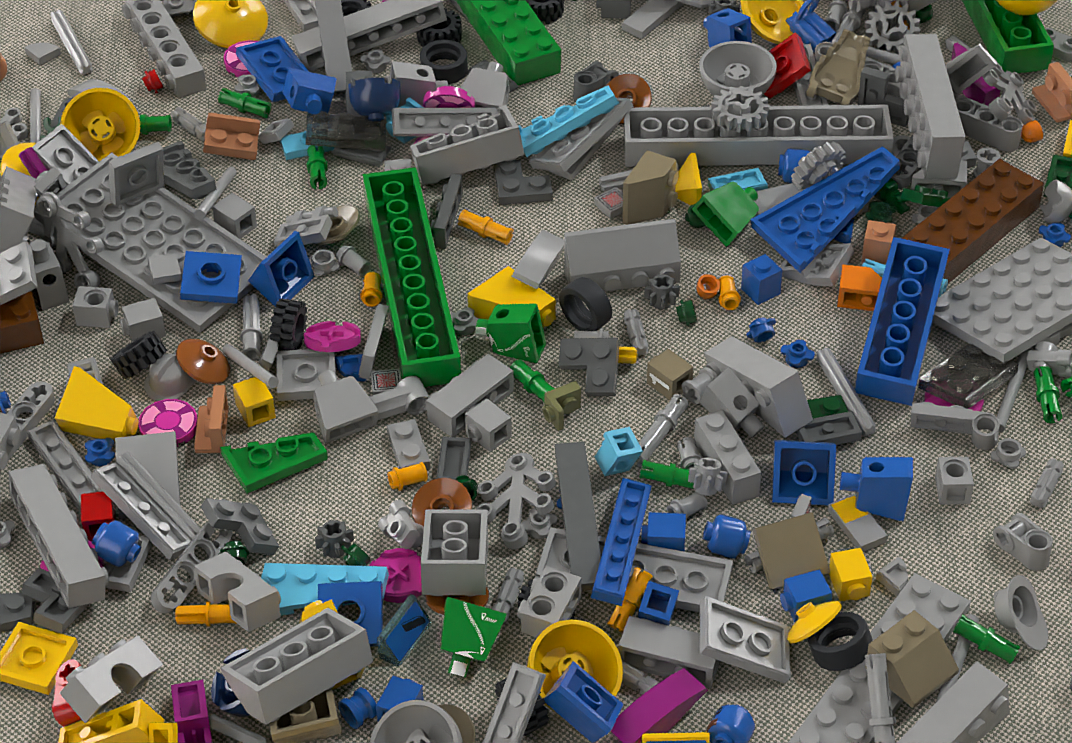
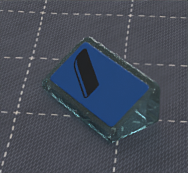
[377,594,431,666]

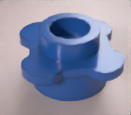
[1039,223,1071,247]
[746,317,776,343]
[780,340,815,368]
[84,438,115,466]

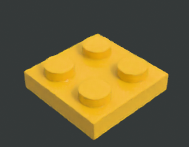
[0,622,78,695]

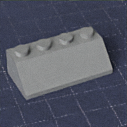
[564,219,681,292]
[221,608,373,725]

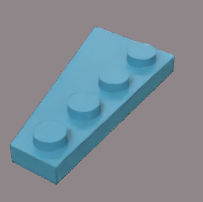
[518,85,619,157]
[261,563,389,615]

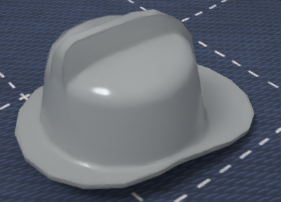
[144,353,197,401]
[993,575,1048,650]

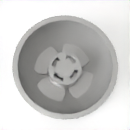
[699,41,776,96]
[369,700,463,743]

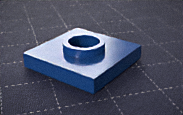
[180,251,242,304]
[318,581,383,647]

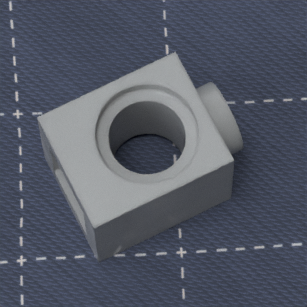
[72,286,119,328]
[935,456,974,505]

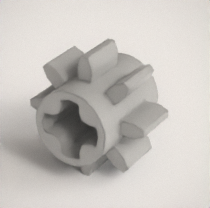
[688,458,728,496]

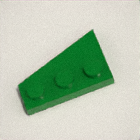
[220,432,328,494]

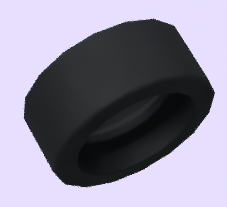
[420,40,468,84]
[559,277,612,331]
[808,612,873,671]

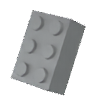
[421,510,488,596]

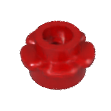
[142,69,163,93]

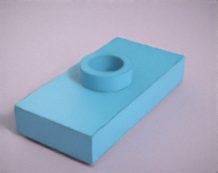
[280,126,337,160]
[708,168,768,191]

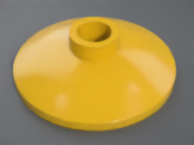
[787,601,842,644]

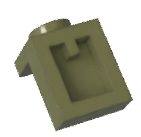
[542,381,581,431]

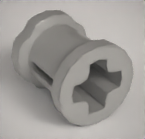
[973,147,1000,179]
[682,367,717,404]

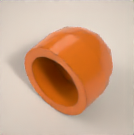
[1021,120,1043,143]
[696,274,720,299]

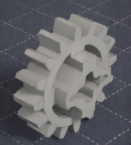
[865,1,920,55]
[711,86,769,133]
[791,141,846,191]

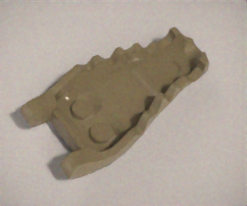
[806,29,870,105]

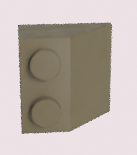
[622,150,679,225]
[865,610,959,708]
[270,688,342,743]

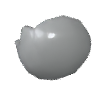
[1040,179,1072,224]

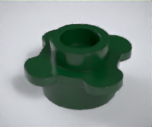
[341,543,371,566]

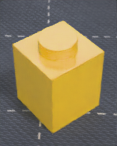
[233,377,276,428]
[829,548,873,602]

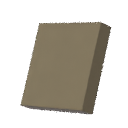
[752,512,830,590]

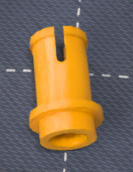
[360,272,383,307]
[718,275,741,310]
[387,462,428,491]

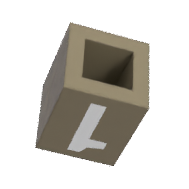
[647,349,693,400]

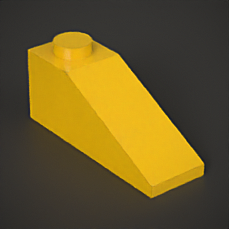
[58,699,165,743]

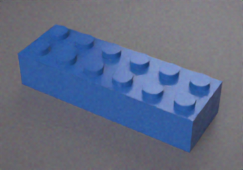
[855,237,950,406]

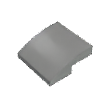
[780,243,854,286]

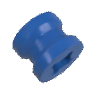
[338,687,377,729]

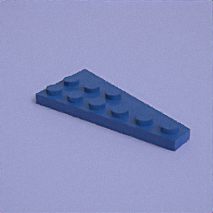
[750,146,900,273]

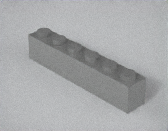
[292,0,447,72]
[9,464,109,609]

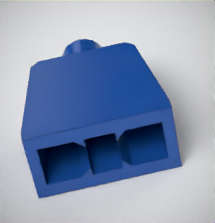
[703,8,752,48]
[282,68,337,116]
[839,457,913,521]

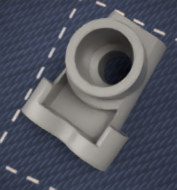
[1027,341,1072,378]
[378,500,424,549]

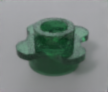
[866,201,896,223]

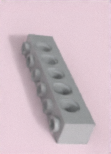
[122,0,207,98]

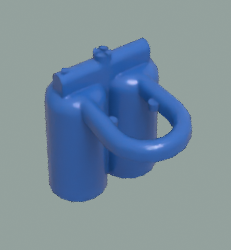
[786,0,836,53]

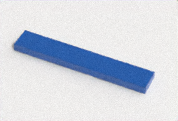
[591,478,652,606]

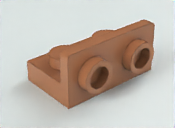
[1032,62,1072,122]
[203,113,260,160]
[194,385,229,453]

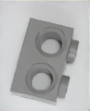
[517,566,581,638]

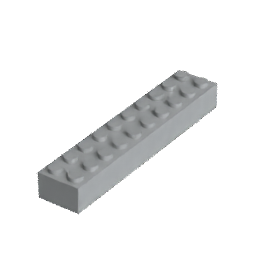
[623,105,894,167]

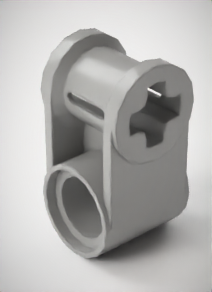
[993,513,1053,571]

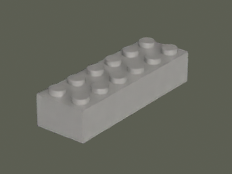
[895,34,965,179]

